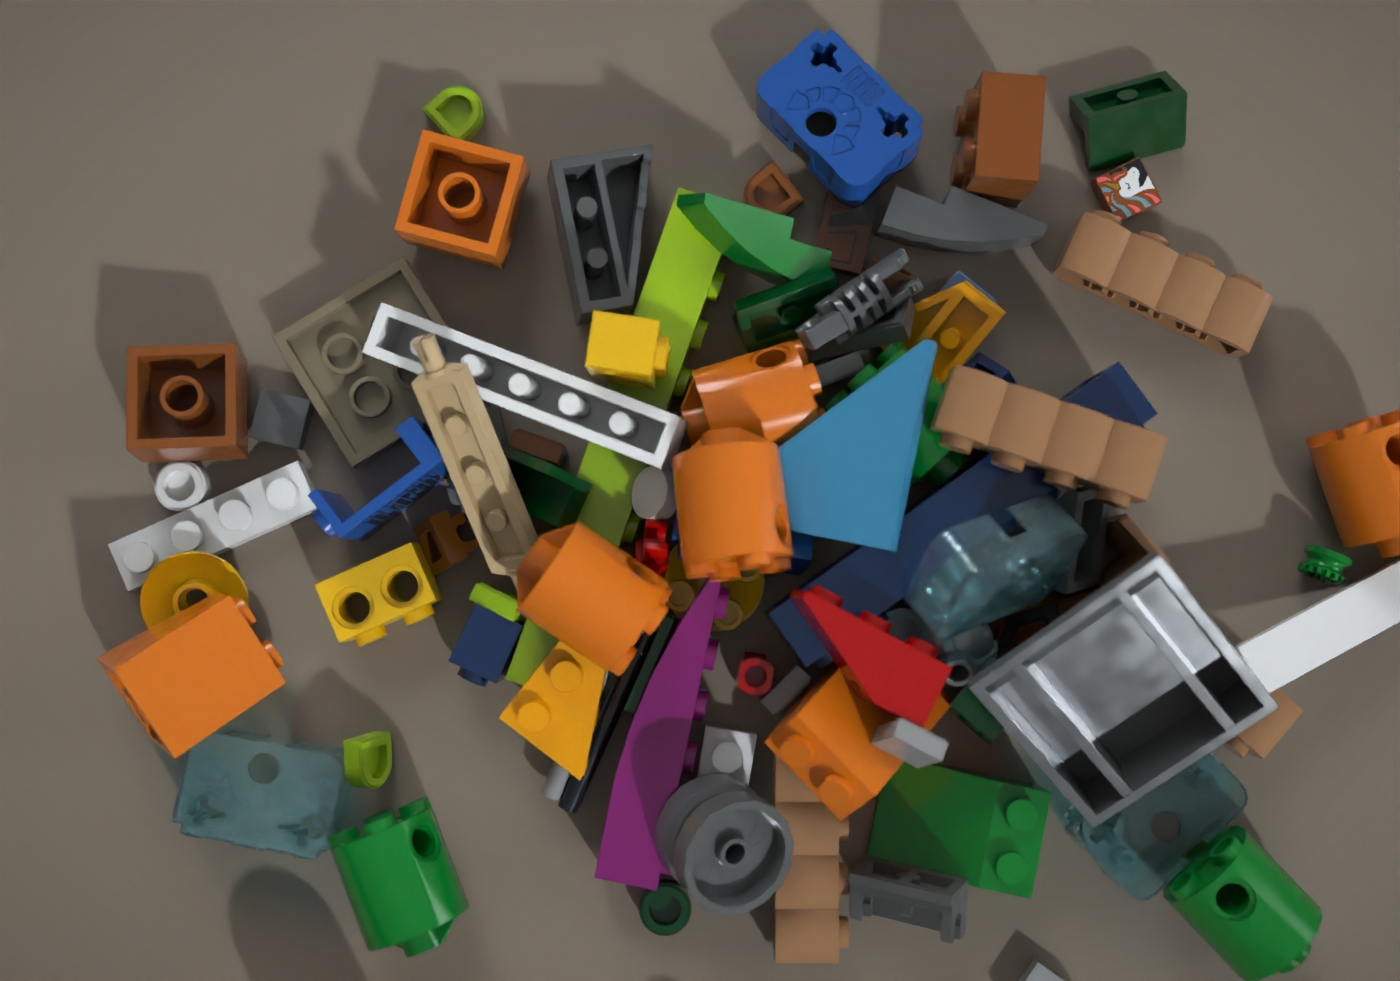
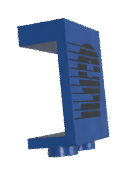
[308,416,450,541]

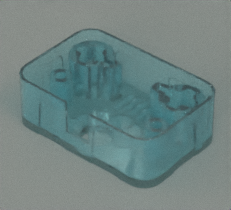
[904,494,1088,641]
[172,725,352,860]
[1064,752,1248,901]

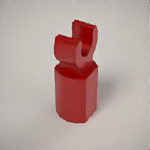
[633,519,669,578]
[736,651,774,695]

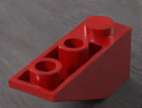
[790,585,952,728]

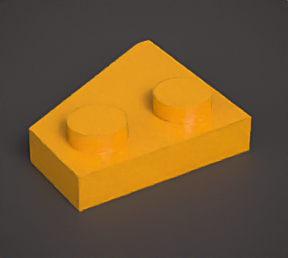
[879,280,1007,384]
[499,640,606,780]

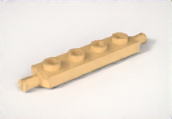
[411,333,538,591]

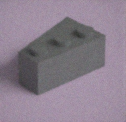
[547,145,653,326]

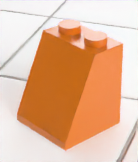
[96,592,286,759]
[764,662,953,821]

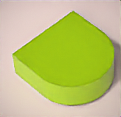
[422,86,485,141]
[469,582,526,624]
[343,731,392,789]

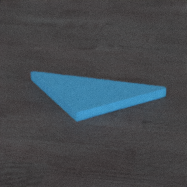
[780,339,938,552]

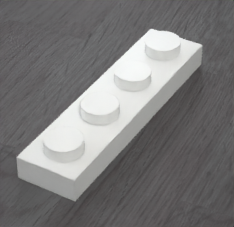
[108,460,317,592]

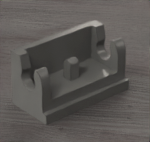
[848,856,969,944]

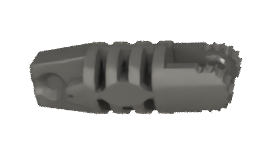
[795,247,924,350]

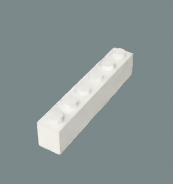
[362,302,689,471]

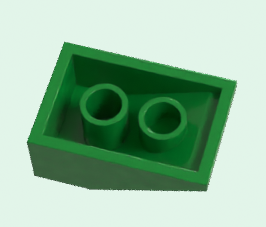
[866,761,1051,899]

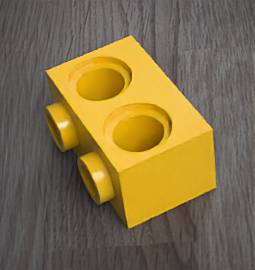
[585,310,671,390]
[314,542,445,647]

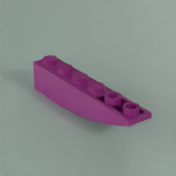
[594,578,730,891]

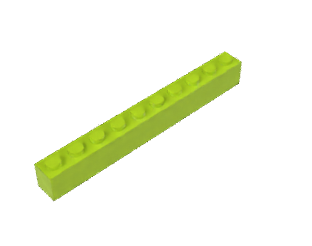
[505,187,726,685]

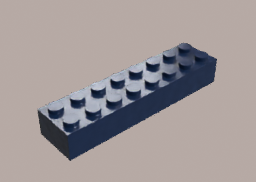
[764,362,1158,668]

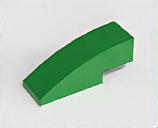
[677,192,832,285]

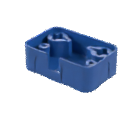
[756,29,923,206]

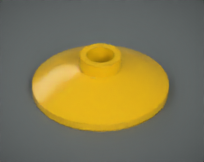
[140,551,249,629]

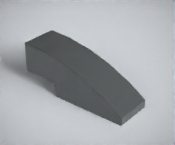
[875,186,1049,254]

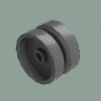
[654,774,794,915]

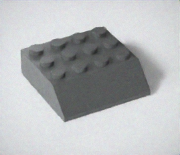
[967,551,1279,828]

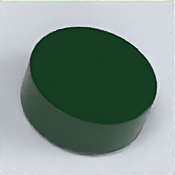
[639,879,691,936]

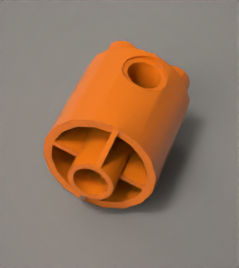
[679,339,825,447]
[1305,409,1400,558]
[671,427,794,582]
[516,520,673,676]

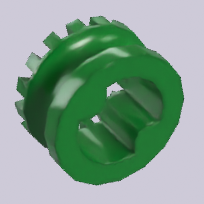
[1297,545,1353,586]

